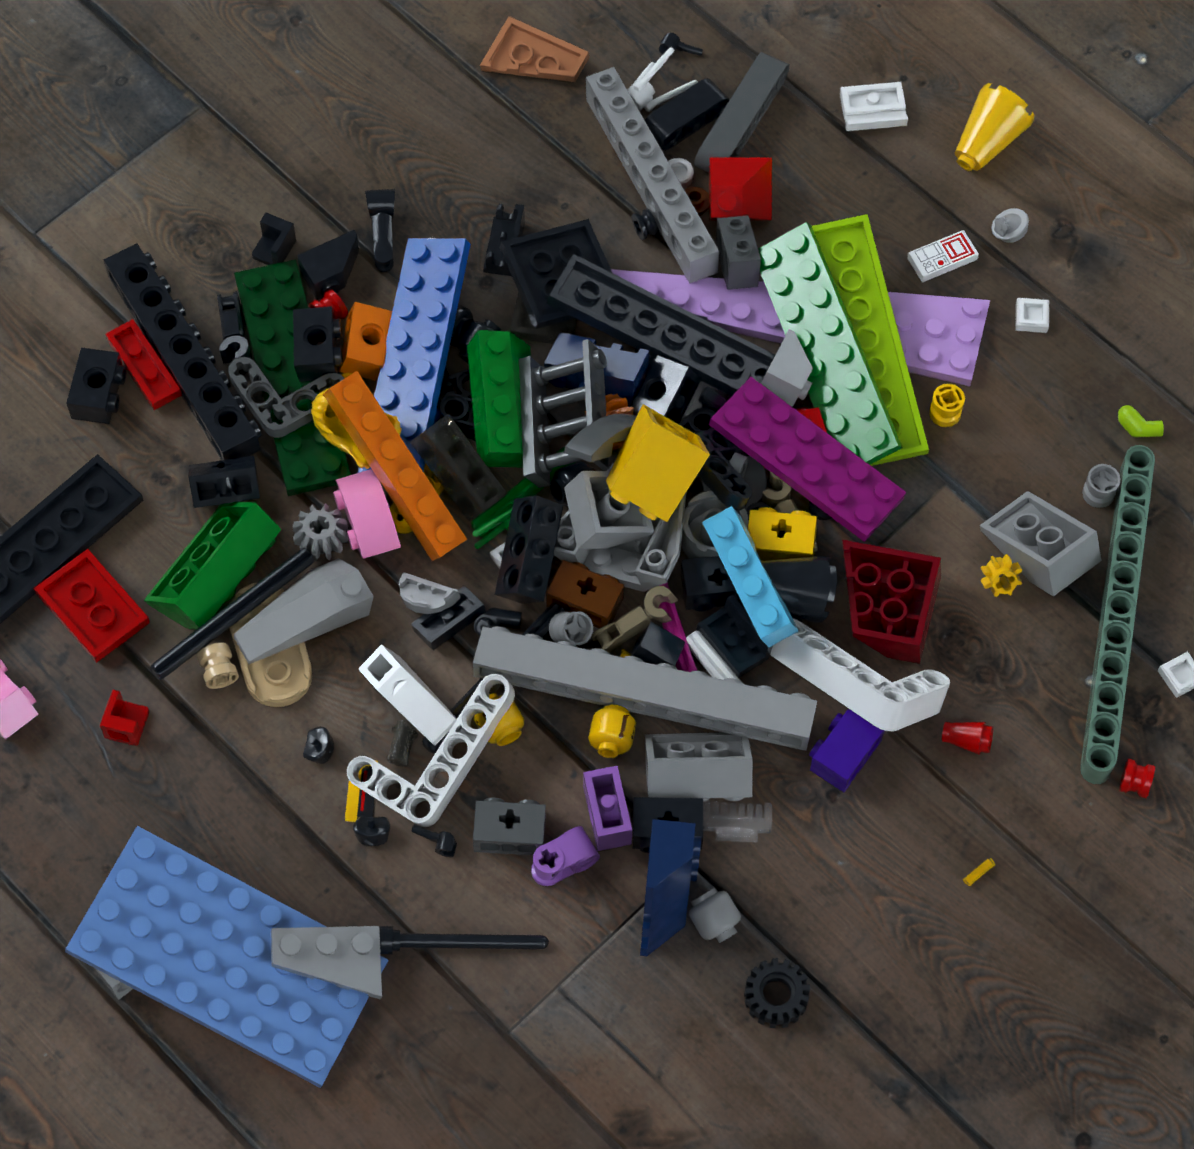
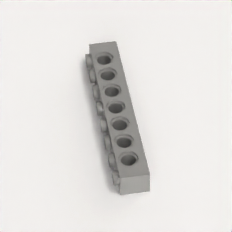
[586,67,719,284]

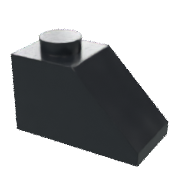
[297,230,359,300]

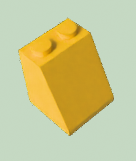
[606,404,710,522]

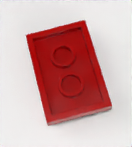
[34,549,150,663]

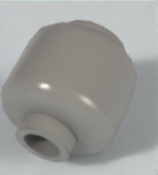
[689,888,741,943]

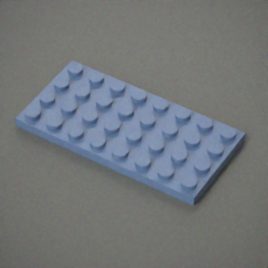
[65,826,388,1088]

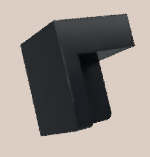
[252,213,296,265]
[630,622,685,667]

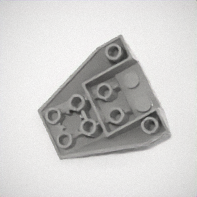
[554,463,686,592]

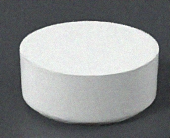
[668,158,694,189]

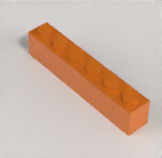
[323,371,467,561]

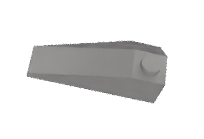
[234,558,374,664]

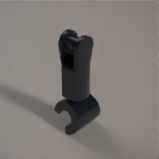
[365,189,395,272]
[217,291,253,375]

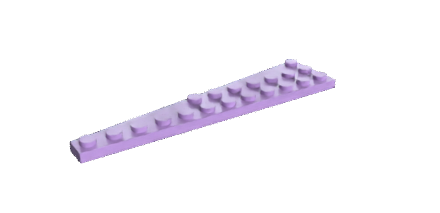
[611,269,990,386]

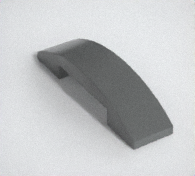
[564,413,637,462]

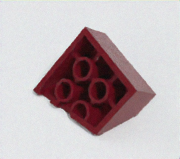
[842,540,941,664]

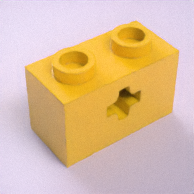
[748,507,817,560]

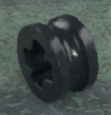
[632,209,658,240]

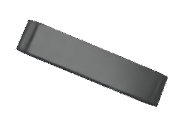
[694,52,790,173]

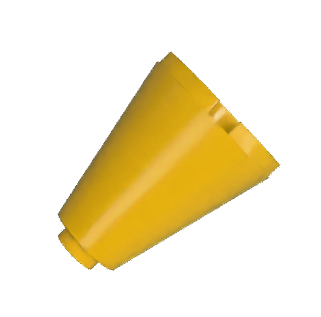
[955,83,1035,171]

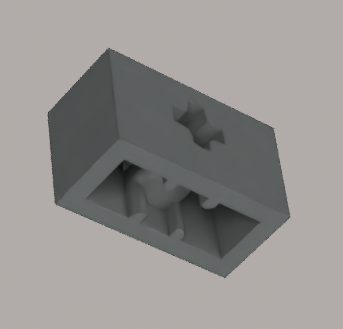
[473,798,546,856]

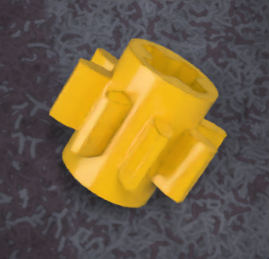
[981,554,1022,597]

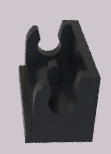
[483,204,525,276]

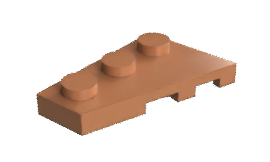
[480,16,590,82]

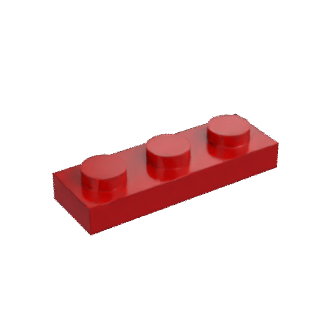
[105,319,182,410]

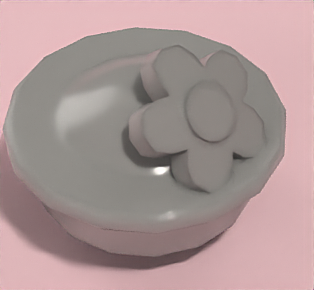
[991,208,1029,243]

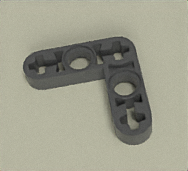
[228,357,345,438]

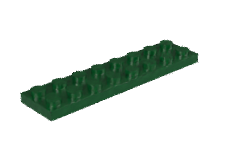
[234,259,351,496]

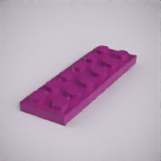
[709,377,906,542]

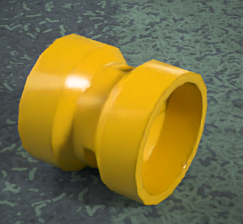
[929,383,965,427]

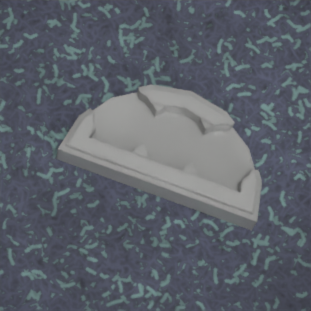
[399,572,461,614]

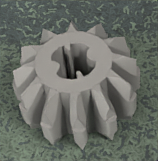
[292,503,348,561]

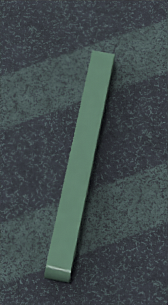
[1080,445,1155,784]

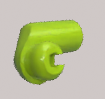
[1118,405,1164,437]

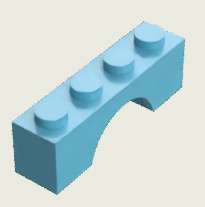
[702,506,799,647]

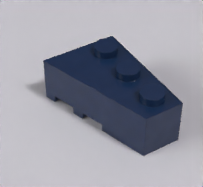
[544,332,649,407]

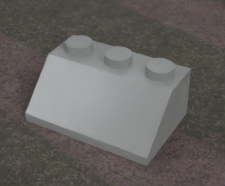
[645,732,753,802]

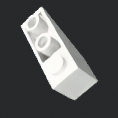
[359,644,457,746]

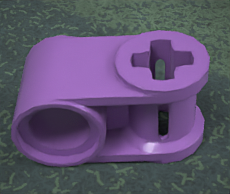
[531,826,600,886]

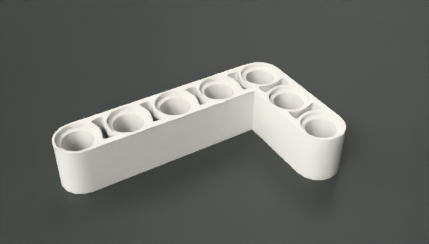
[770,619,950,731]
[347,674,515,827]

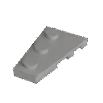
[271,926,382,999]

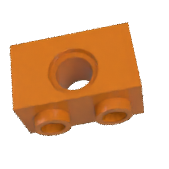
[338,302,392,381]

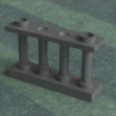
[519,339,609,488]

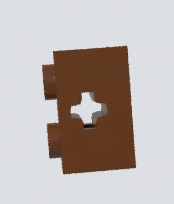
[546,560,624,629]

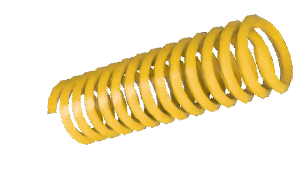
[963,858,995,886]

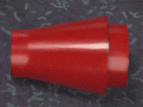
[942,722,994,755]

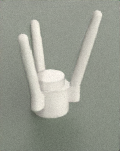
[627,47,698,112]

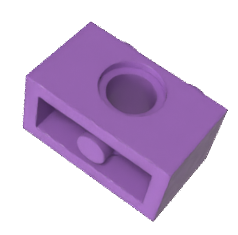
[583,766,632,851]

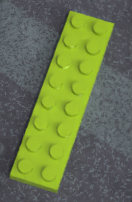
[812,214,929,466]

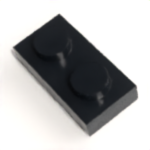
[411,585,486,651]

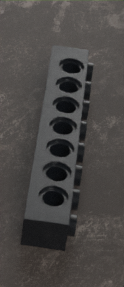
[103,243,262,460]

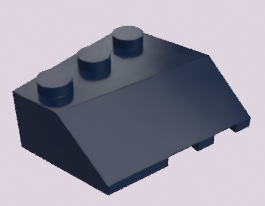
[640,819,702,956]

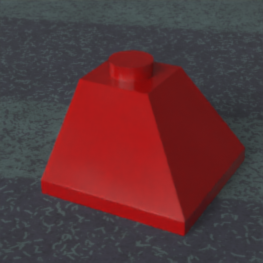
[709,157,772,221]

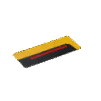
[345,760,378,822]

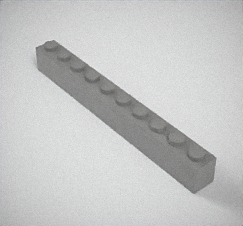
[473,626,817,751]

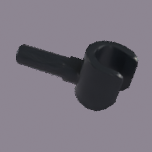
[658,32,703,56]
[411,824,457,857]

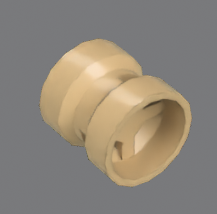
[197,643,239,689]

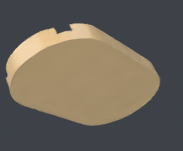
[230,582,312,707]

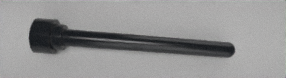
[379,926,549,955]

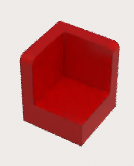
[100,690,149,746]

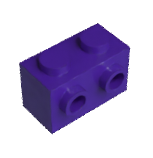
[809,708,885,792]

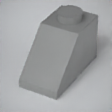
[761,329,813,407]

